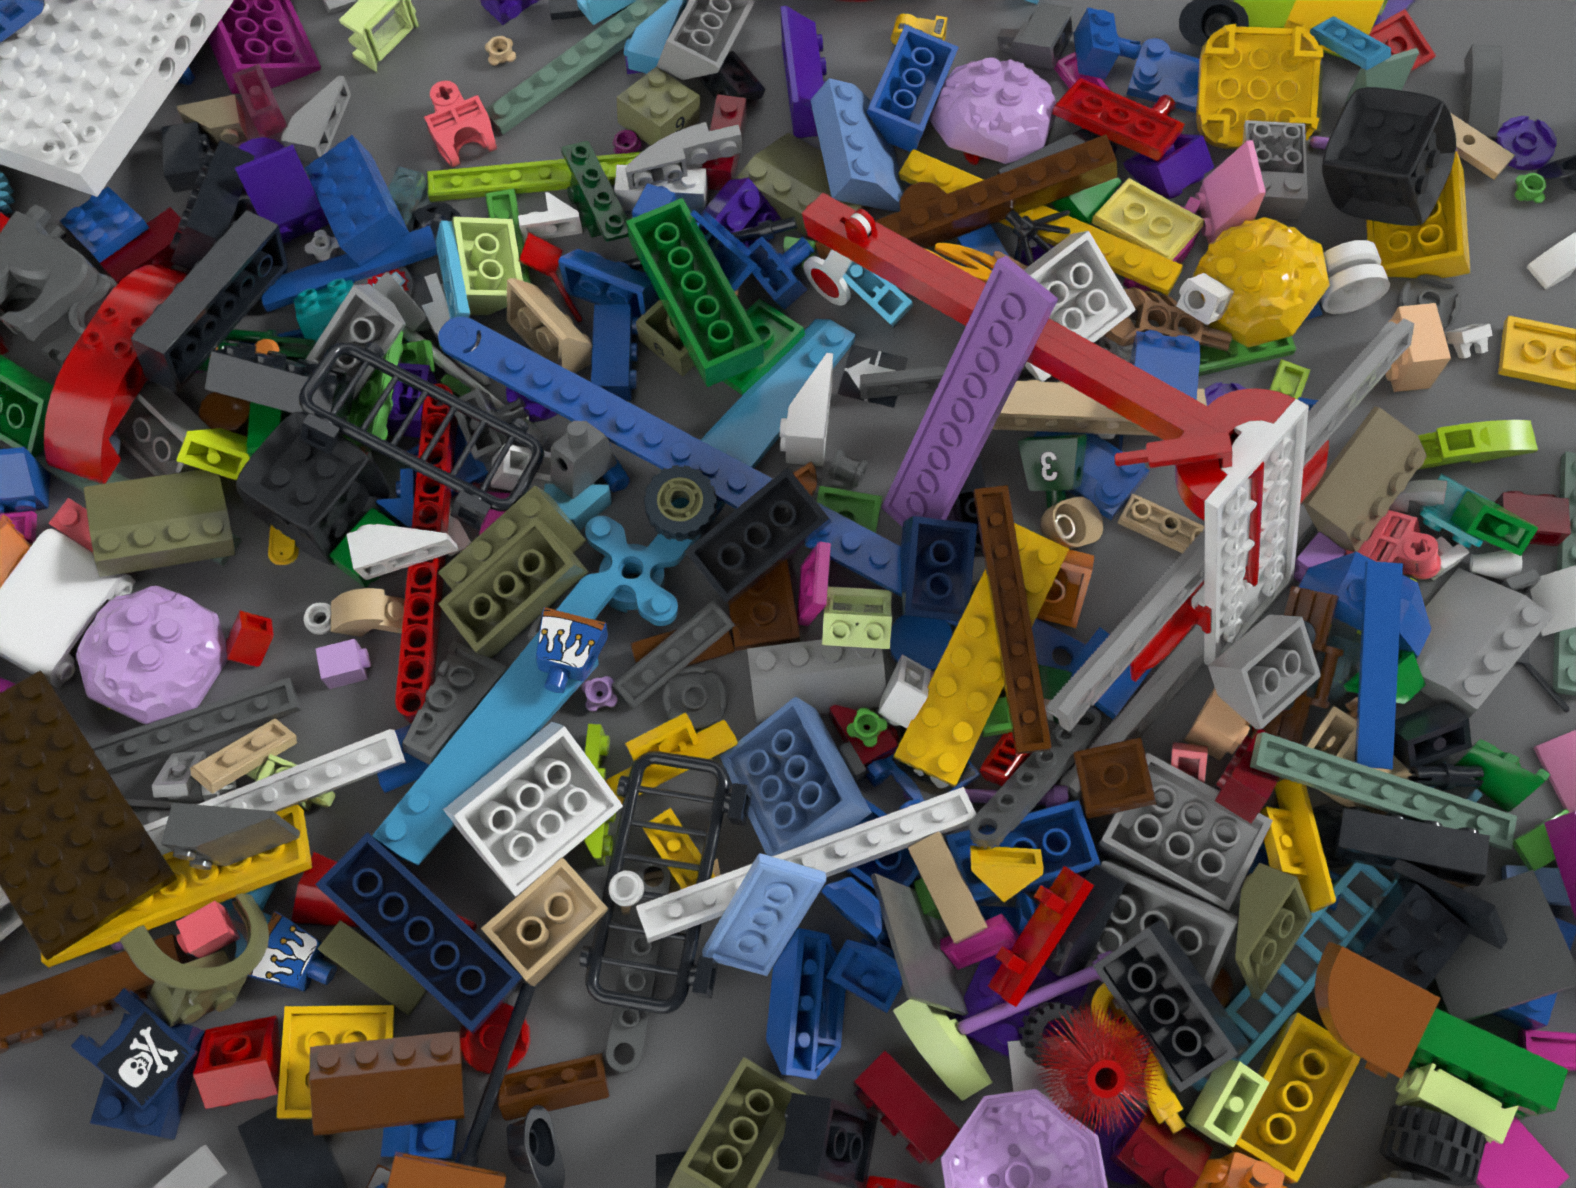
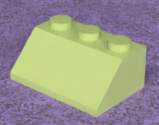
[452,217,523,315]

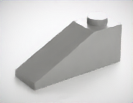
[281,76,351,162]

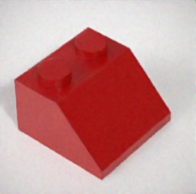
[193,1015,281,1109]

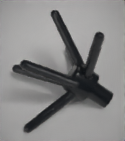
[1005,210,1070,266]

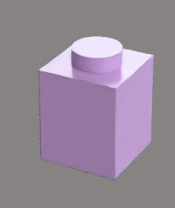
[316,639,371,689]

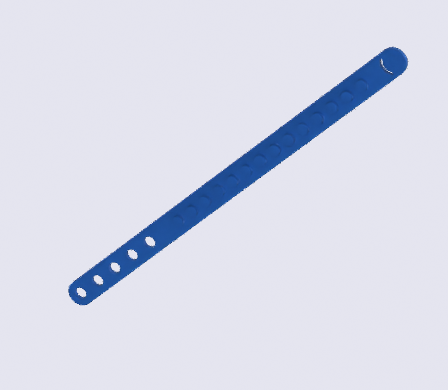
[438,317,1086,670]

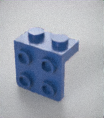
[690,209,757,292]
[826,938,903,1013]

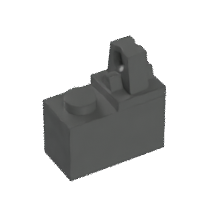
[997,2,1075,70]

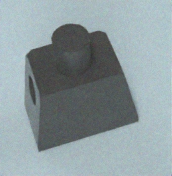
[550,421,617,499]

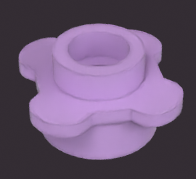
[582,676,618,712]

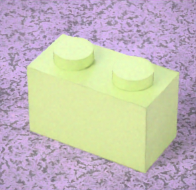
[1185,1060,1270,1147]

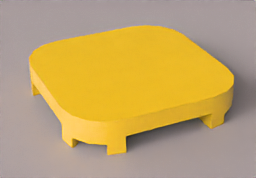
[1196,24,1324,149]

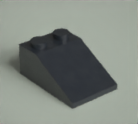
[778,1093,878,1188]

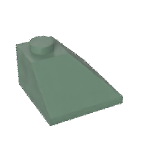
[1346,48,1419,103]

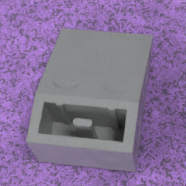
[1242,120,1308,219]

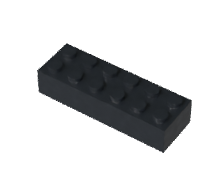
[131,210,288,393]

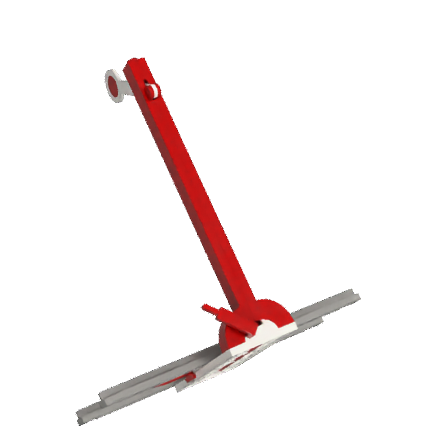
[801,193,1414,805]

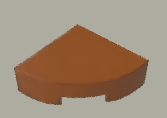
[793,461,817,497]

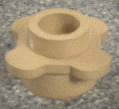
[485,36,516,66]

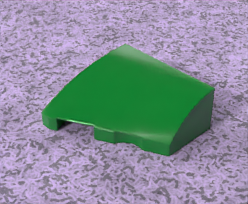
[1454,739,1551,813]

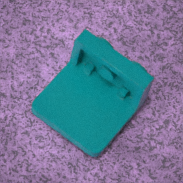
[294,279,354,342]
[1420,474,1500,548]

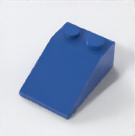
[1129,330,1200,400]

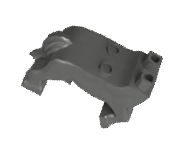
[0,204,117,367]

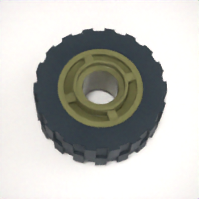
[644,465,717,541]

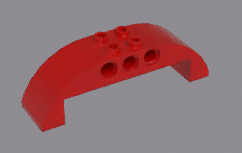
[44,264,188,484]

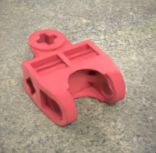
[424,81,497,168]
[1344,510,1441,579]

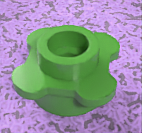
[1514,173,1546,203]
[847,708,887,747]

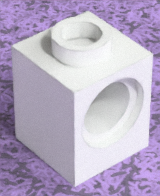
[1177,273,1234,325]

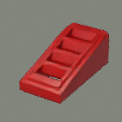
[979,732,1032,786]

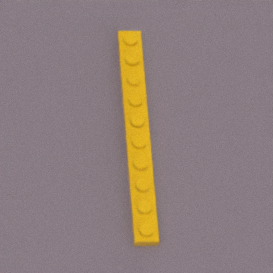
[898,149,1183,296]

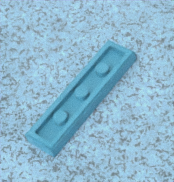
[435,220,470,319]

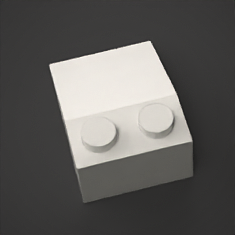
[780,353,833,466]

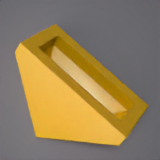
[970,845,1044,902]

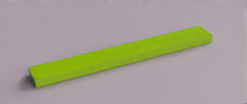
[427,152,641,202]

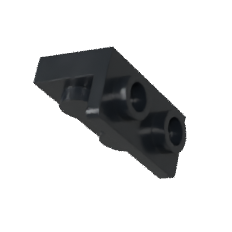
[699,51,766,101]

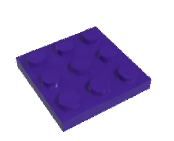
[954,948,1089,1059]

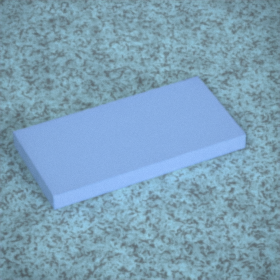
[702,853,826,976]

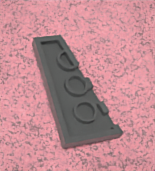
[402,641,508,765]

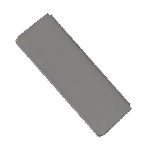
[373,272,431,332]

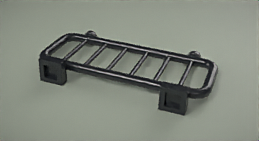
[298,342,545,531]
[579,751,752,1014]

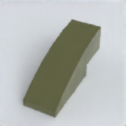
[318,920,428,1016]

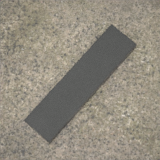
[612,599,735,709]

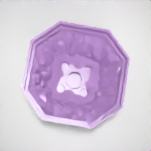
[929,57,1056,164]
[76,586,228,725]
[940,1089,1108,1188]

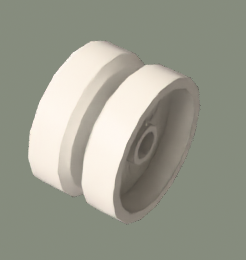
[1320,240,1390,314]

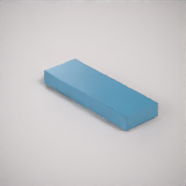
[1310,16,1391,70]

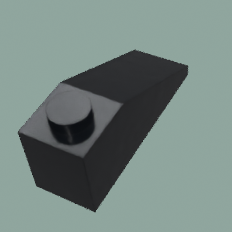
[1044,864,1126,976]

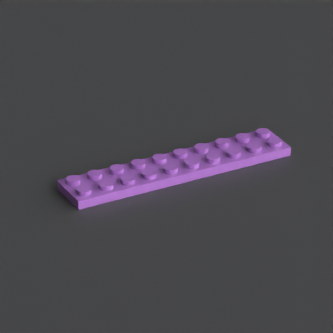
[881,256,1058,527]

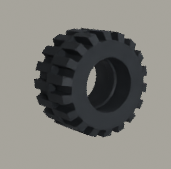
[1379,1105,1486,1186]

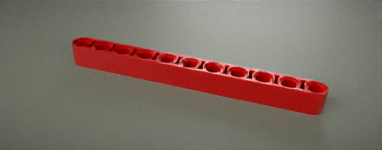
[395,384,458,724]

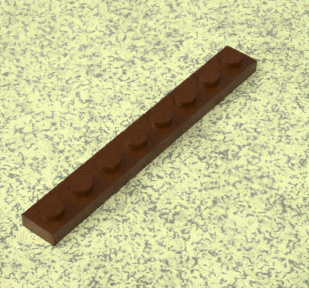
[973,485,1052,755]

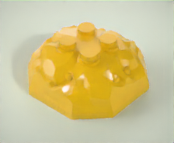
[1192,217,1330,348]

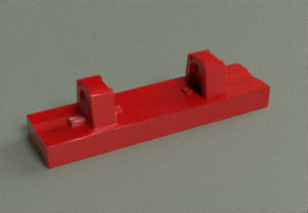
[988,866,1094,1007]

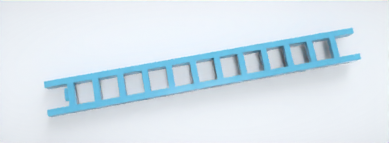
[1168,762,1483,1118]

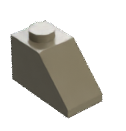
[177,95,248,145]

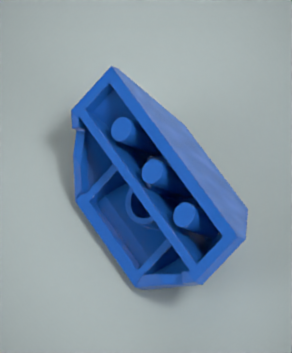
[1298,552,1431,659]
[766,928,846,1080]

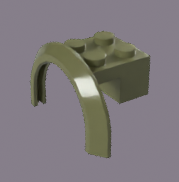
[120,893,269,1027]

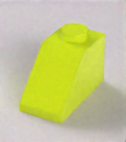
[176,428,250,480]

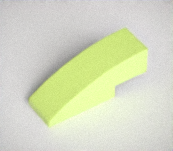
[893,999,993,1101]

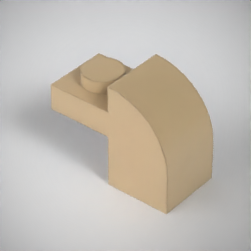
[331,588,405,637]

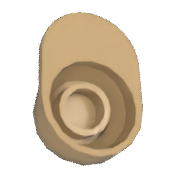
[1040,497,1103,550]

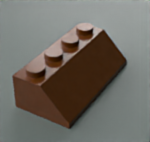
[309,1031,464,1136]

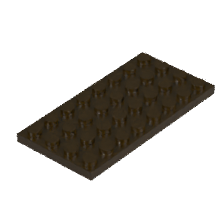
[0,670,178,961]

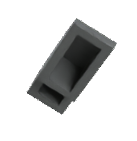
[1462,44,1502,140]

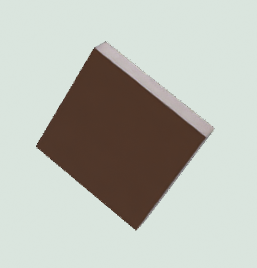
[1073,737,1157,819]

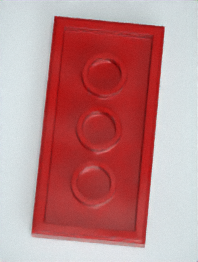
[1052,78,1185,161]

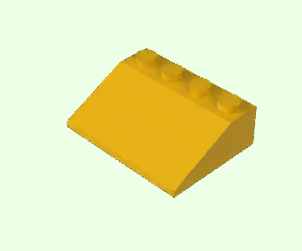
[1366,151,1470,278]

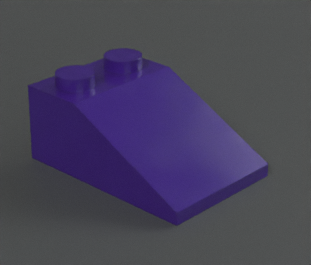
[235,145,329,243]

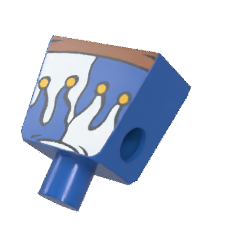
[536,607,608,693]
[247,911,337,992]

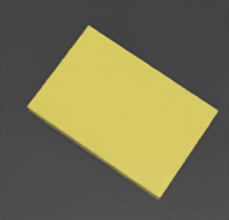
[1092,178,1204,260]

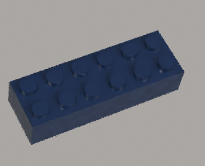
[315,832,523,1034]

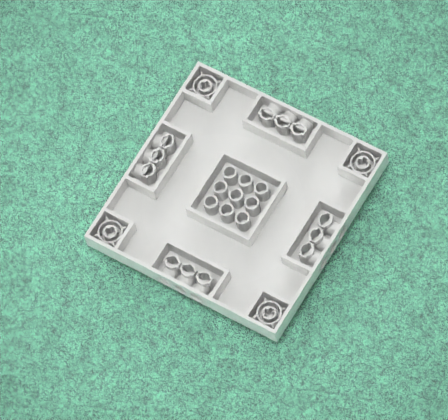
[0,0,234,197]

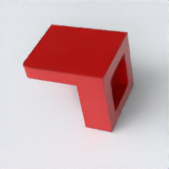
[226,610,274,667]

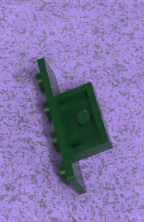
[561,141,629,242]

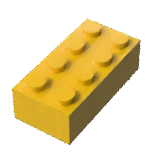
[1223,1013,1361,1185]

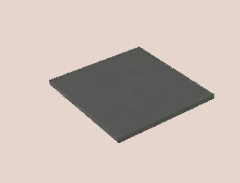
[1435,870,1576,1022]
[870,873,968,1016]

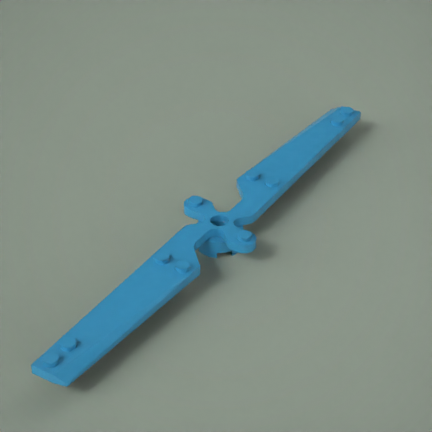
[372,319,856,866]

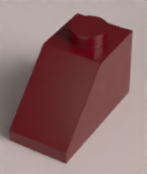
[829,705,900,771]

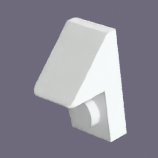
[518,192,583,242]

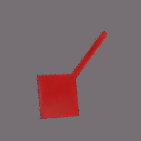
[519,233,582,322]

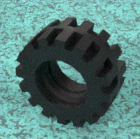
[1019,1002,1090,1070]

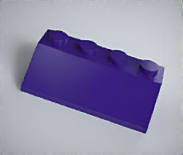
[780,6,827,138]

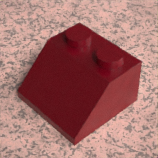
[1109,1105,1213,1188]

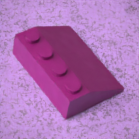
[207,0,321,94]

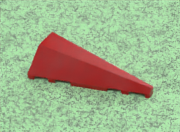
[291,852,478,932]

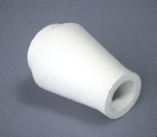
[1469,550,1522,580]

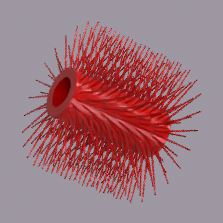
[1034,1005,1162,1136]

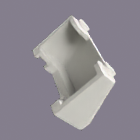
[0,528,136,689]

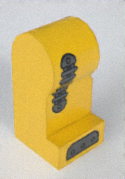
[891,13,948,46]

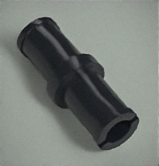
[1408,763,1484,790]

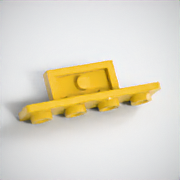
[606,712,738,804]
[1259,779,1336,913]

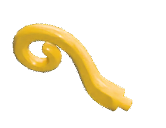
[1091,983,1186,1134]

